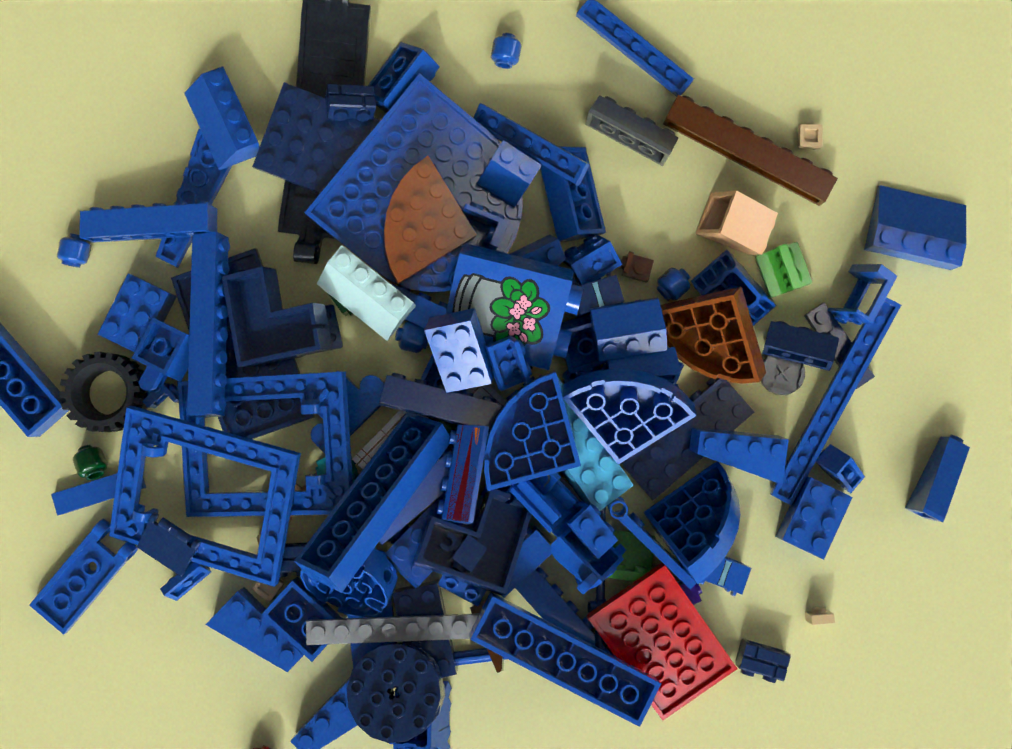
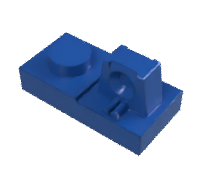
[160,561,212,601]

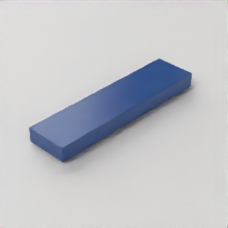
[51,473,146,516]

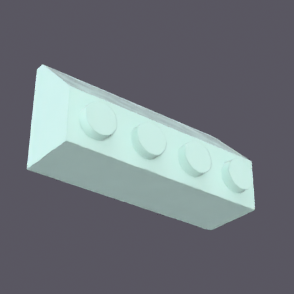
[317,245,416,341]

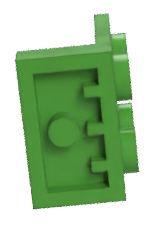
[608,529,656,581]

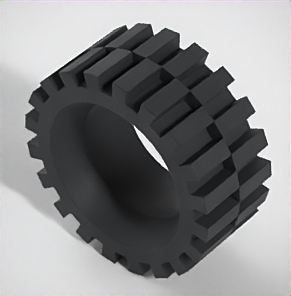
[59,352,148,432]

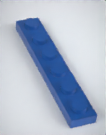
[576,0,694,97]
[473,103,590,185]

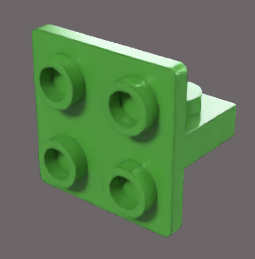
[755,242,812,298]

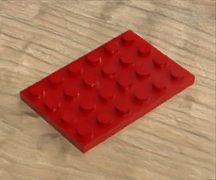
[586,562,737,721]

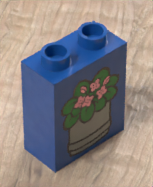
[446,243,583,370]

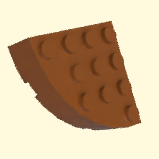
[384,156,477,285]
[661,287,767,384]

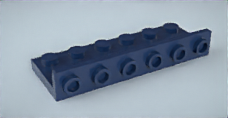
[620,378,754,501]

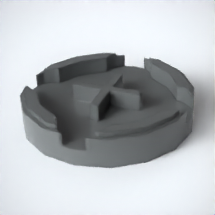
[761,355,805,395]

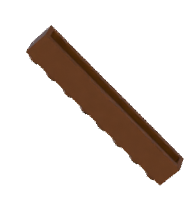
[663,95,838,206]

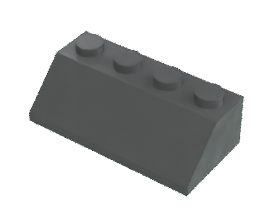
[585,96,679,166]

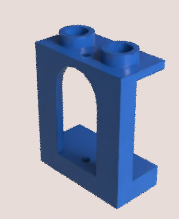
[828,264,897,325]

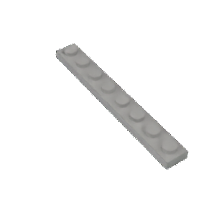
[306,613,479,645]

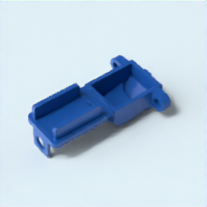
[505,480,626,595]

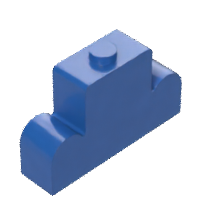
[310,371,385,454]

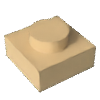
[798,124,823,149]
[251,579,284,602]
[805,607,835,625]

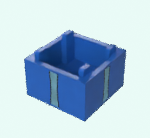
[700,557,752,596]

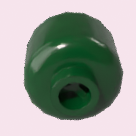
[73,445,108,480]

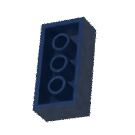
[392,580,458,677]

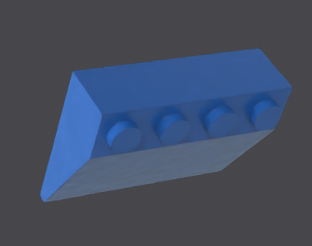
[864,185,966,270]

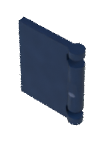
[137,512,201,577]

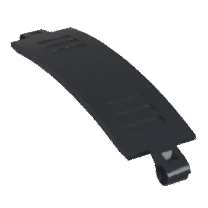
[278,0,371,264]

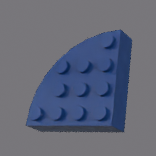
[563,368,697,464]
[484,371,581,491]
[643,461,741,584]

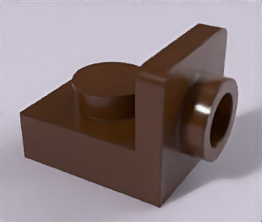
[619,251,654,283]

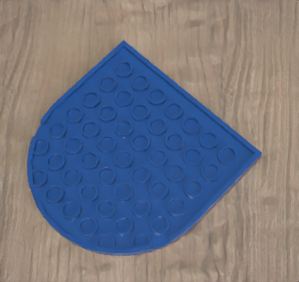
[304,73,523,292]

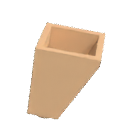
[695,191,778,255]

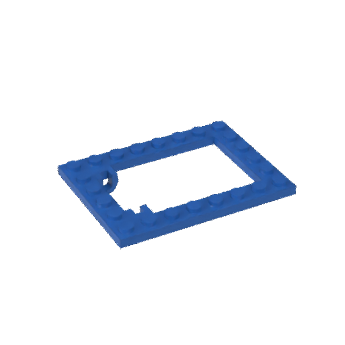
[177,371,353,517]
[109,406,301,587]

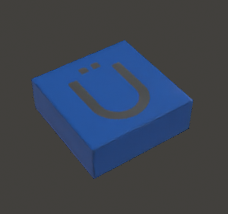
[530,473,561,495]

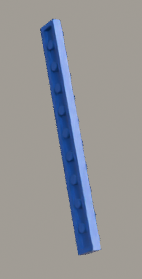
[770,297,902,506]

